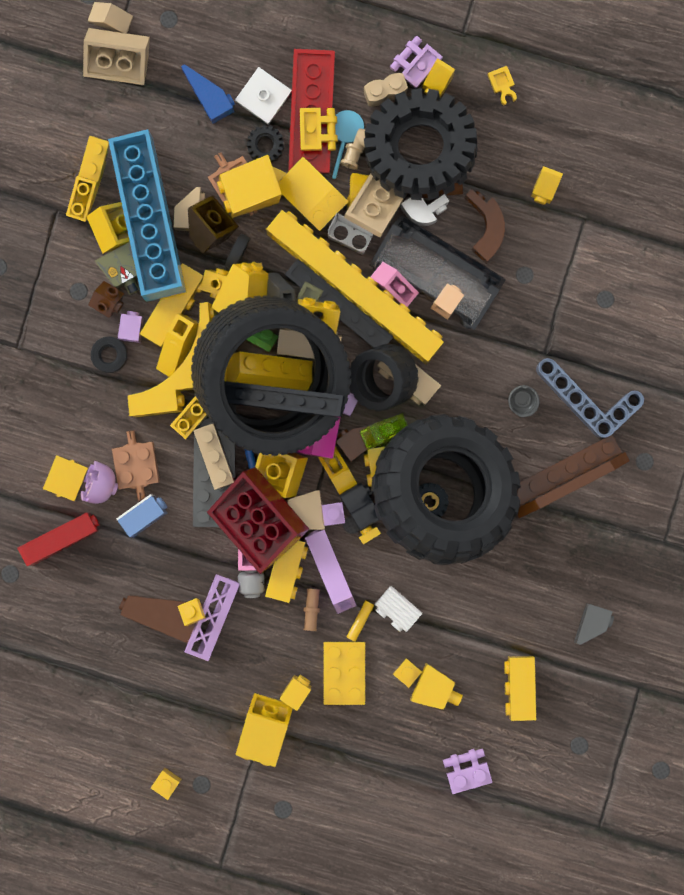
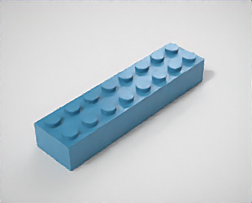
[108,129,186,302]

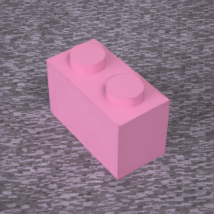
[371,262,419,307]

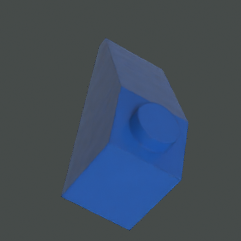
[181,64,235,124]

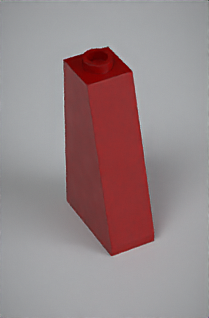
[17,512,100,566]

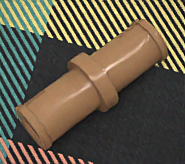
[303,589,320,631]

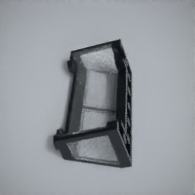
[369,215,506,330]

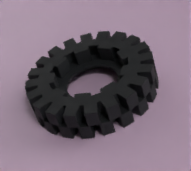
[364,88,478,201]

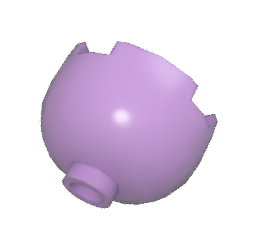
[81,461,118,504]

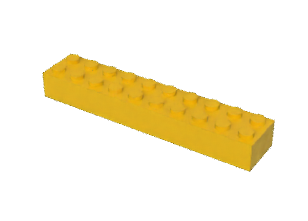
[266,210,444,365]

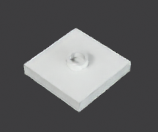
[235,67,292,125]

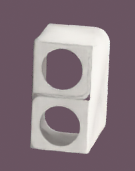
[328,213,373,255]

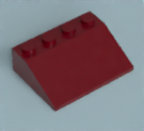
[207,467,309,574]

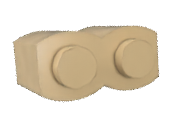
[364,73,408,107]

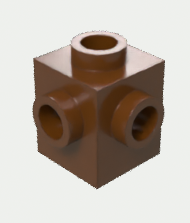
[88,281,124,318]

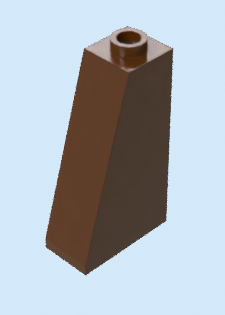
[119,595,204,644]

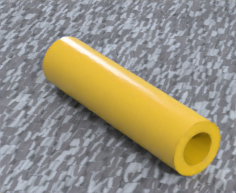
[347,600,374,642]

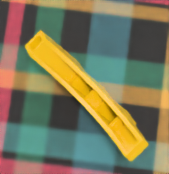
[128,302,217,417]

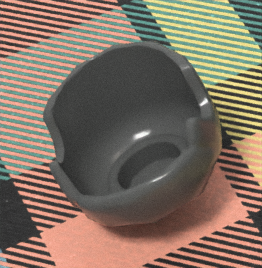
[508,385,540,417]

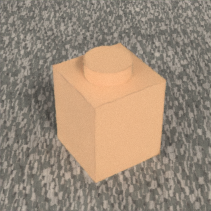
[431,283,464,320]

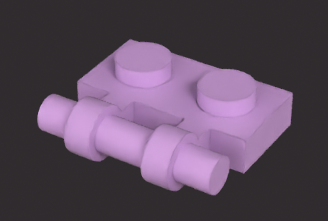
[390,36,443,89]
[443,748,492,794]

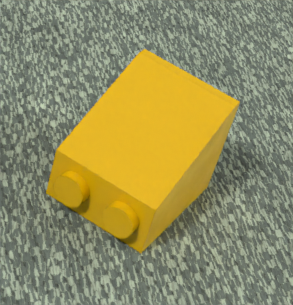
[217,155,282,218]
[211,262,269,312]
[236,693,293,767]

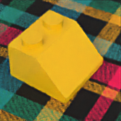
[86,202,130,254]
[255,453,308,498]

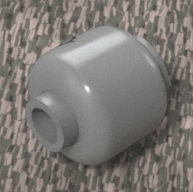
[238,571,265,598]

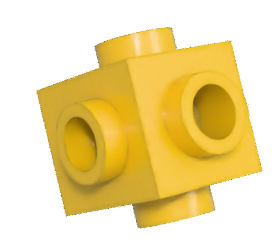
[200,268,229,298]

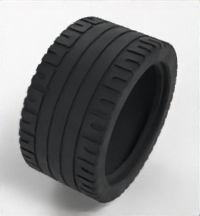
[191,295,351,456]

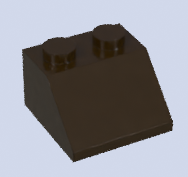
[188,195,239,253]

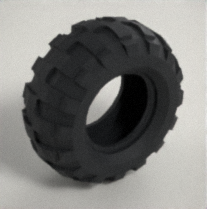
[371,414,521,565]

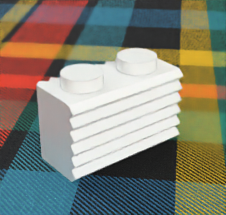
[375,586,422,632]

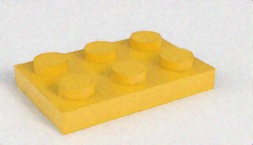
[324,642,365,705]

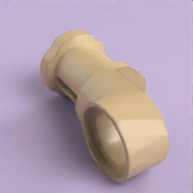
[340,128,365,170]

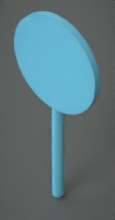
[332,110,364,179]

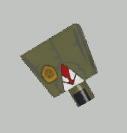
[95,242,140,295]

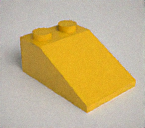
[278,157,349,231]

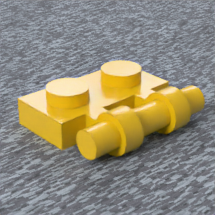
[300,108,338,151]

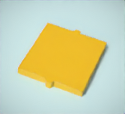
[43,455,88,501]

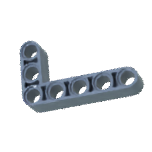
[536,358,644,438]

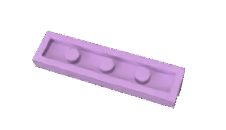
[184,574,240,661]

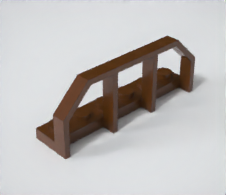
[516,434,630,519]

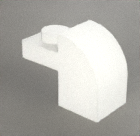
[401,194,449,226]

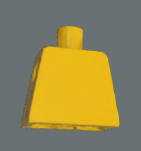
[410,663,463,710]

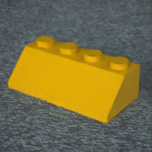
[227,352,312,391]

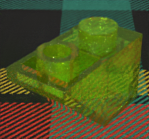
[360,413,407,450]

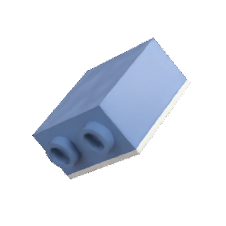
[116,494,167,537]

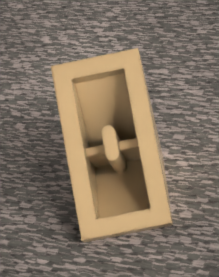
[88,2,133,34]

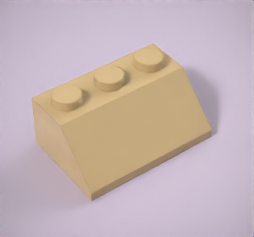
[83,28,150,85]

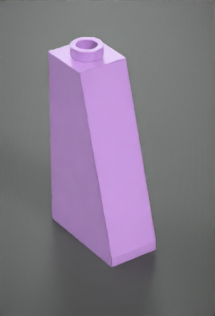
[305,530,357,614]

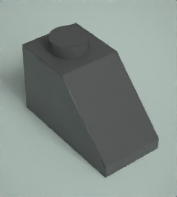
[574,603,614,645]

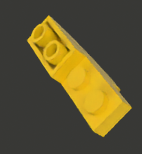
[66,136,109,222]
[170,368,227,439]

